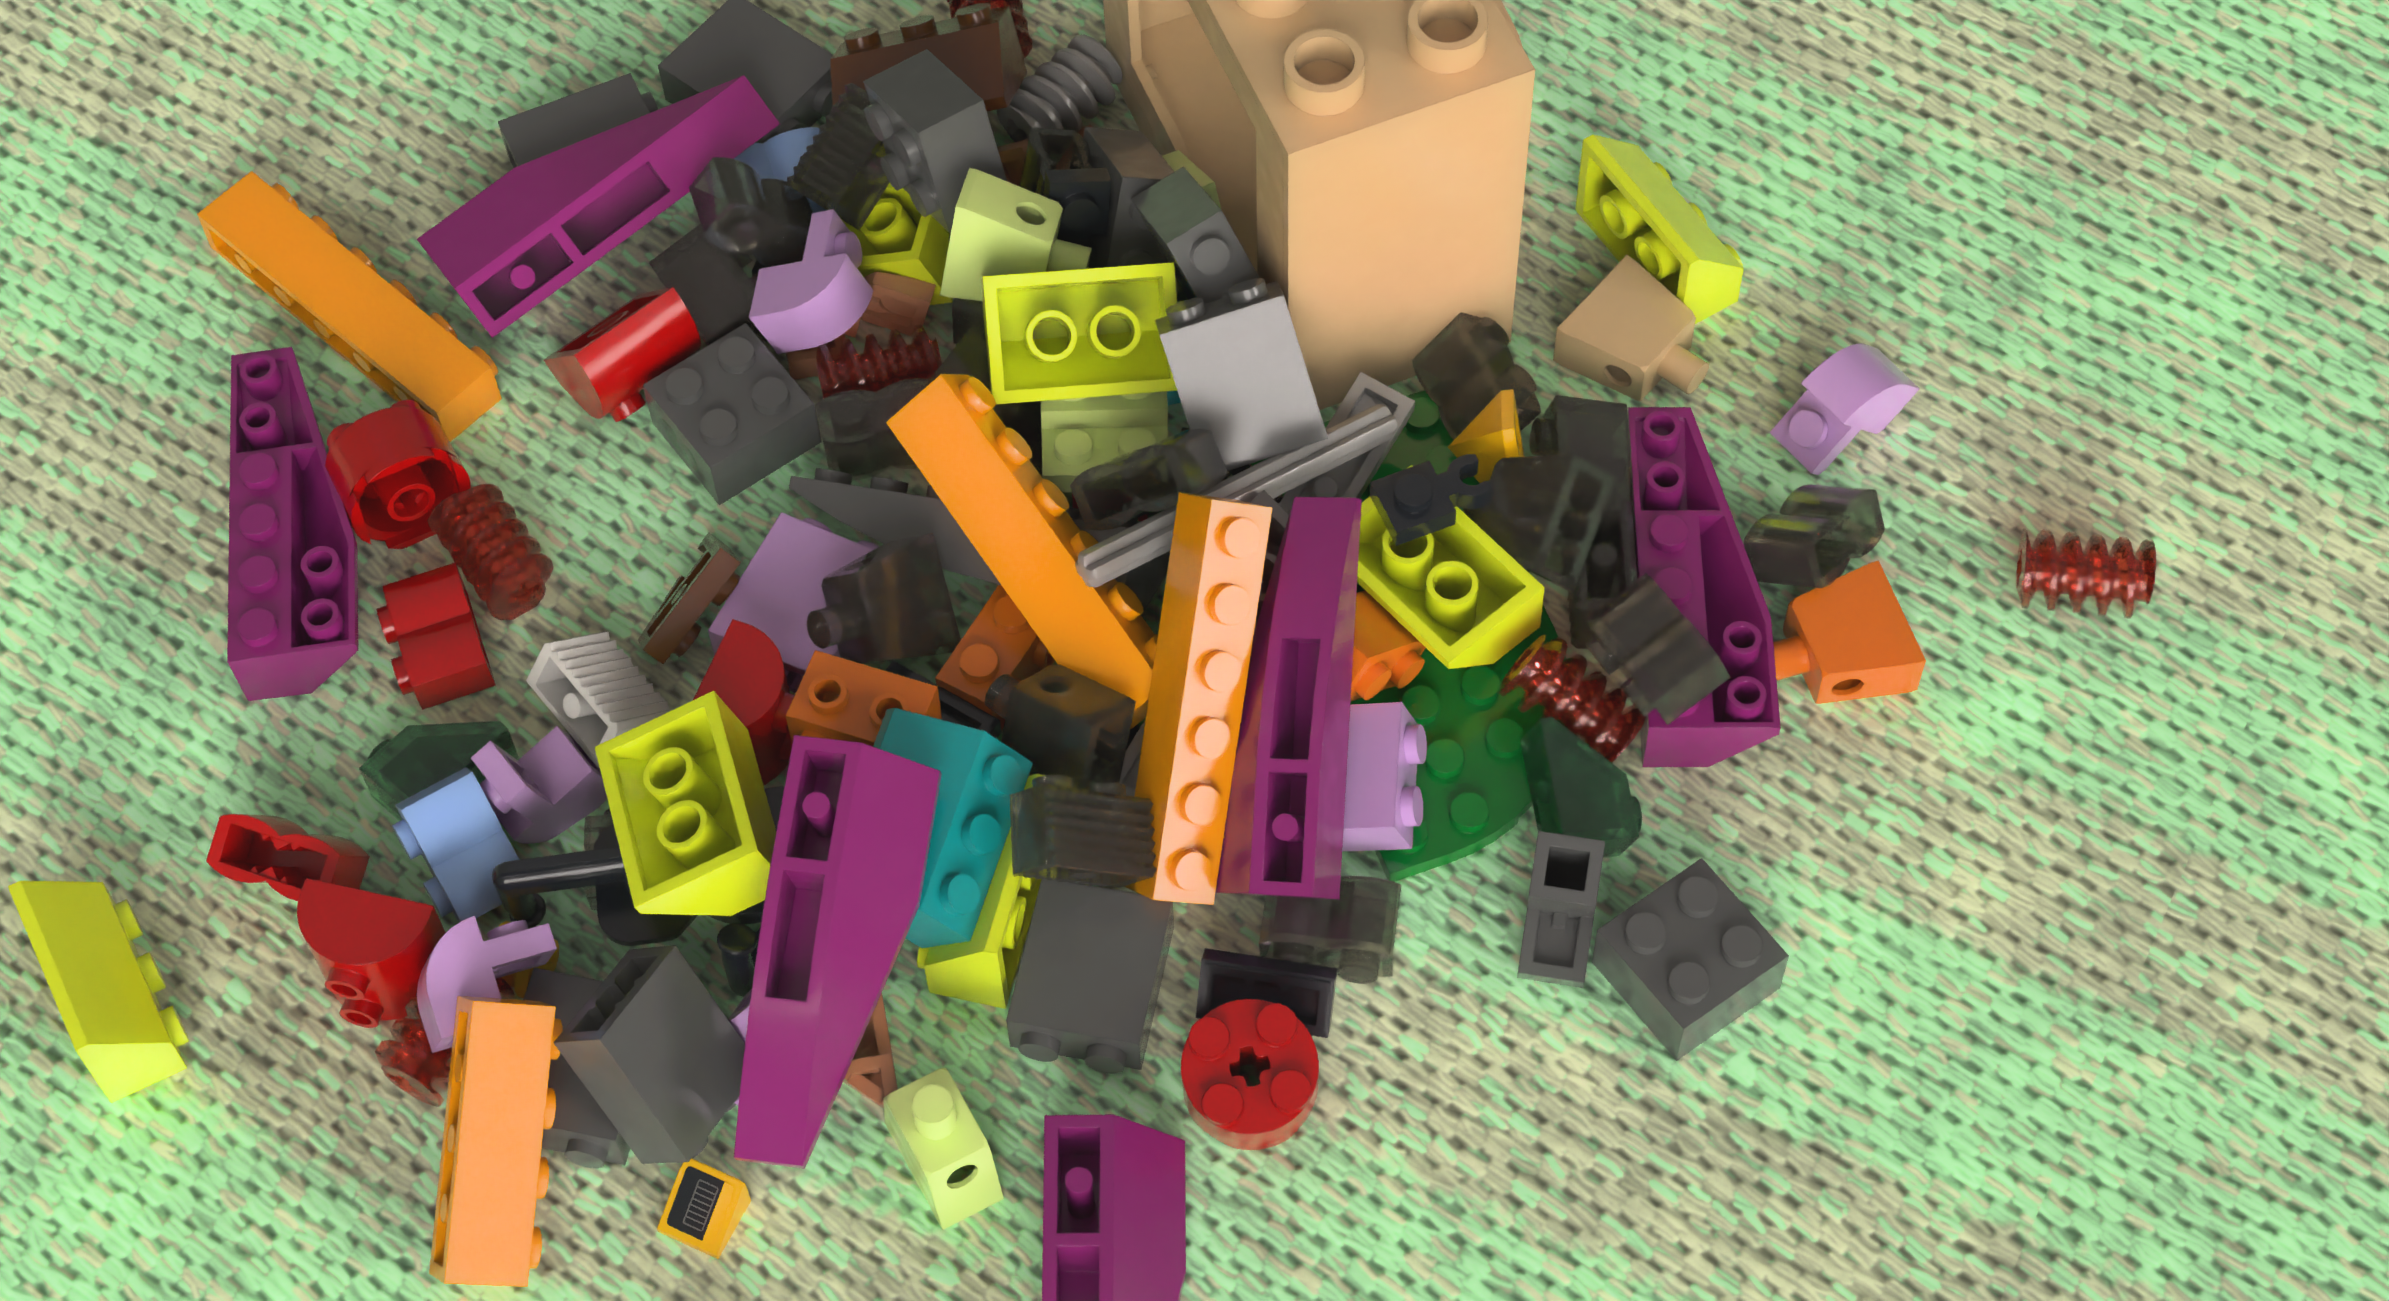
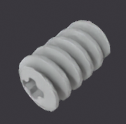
[997,34,1122,158]

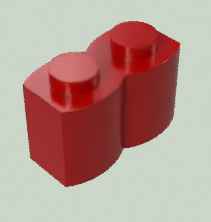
[376,562,496,710]
[206,814,370,901]

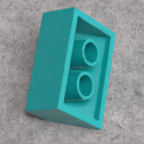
[873,708,1033,948]

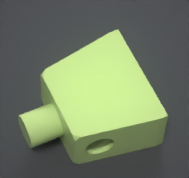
[940,167,1092,302]
[883,1068,1004,1230]

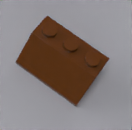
[830,3,1027,144]

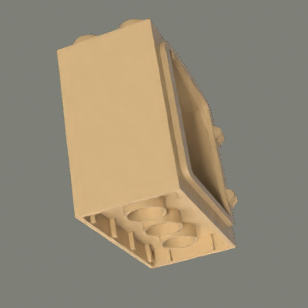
[1103,0,1535,410]

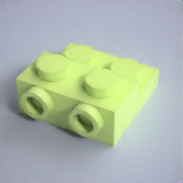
[1041,392,1170,492]

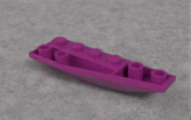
[417,75,780,338]
[227,347,359,701]
[1627,407,1781,767]
[1215,497,1362,900]
[734,735,942,1169]
[1042,1114,1186,1301]

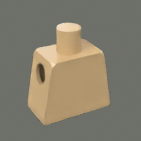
[1553,255,1709,401]

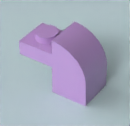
[749,209,873,354]
[1769,343,1920,475]
[471,726,607,844]
[417,916,557,1053]

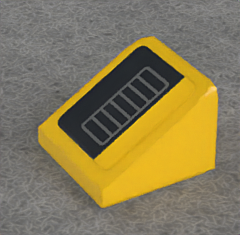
[657,1158,751,1259]

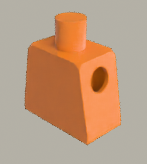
[1773,560,1926,704]

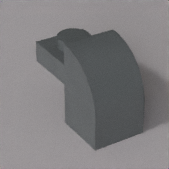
[1517,831,1605,988]

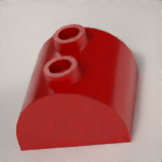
[544,287,701,422]
[692,619,795,785]
[297,878,446,1028]

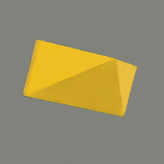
[1448,389,1531,527]

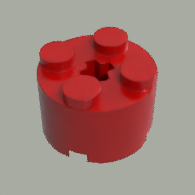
[325,400,471,549]
[1181,999,1319,1150]

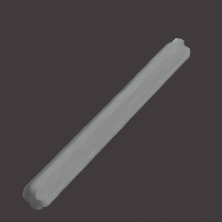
[1075,404,1398,588]

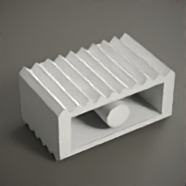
[526,632,671,770]

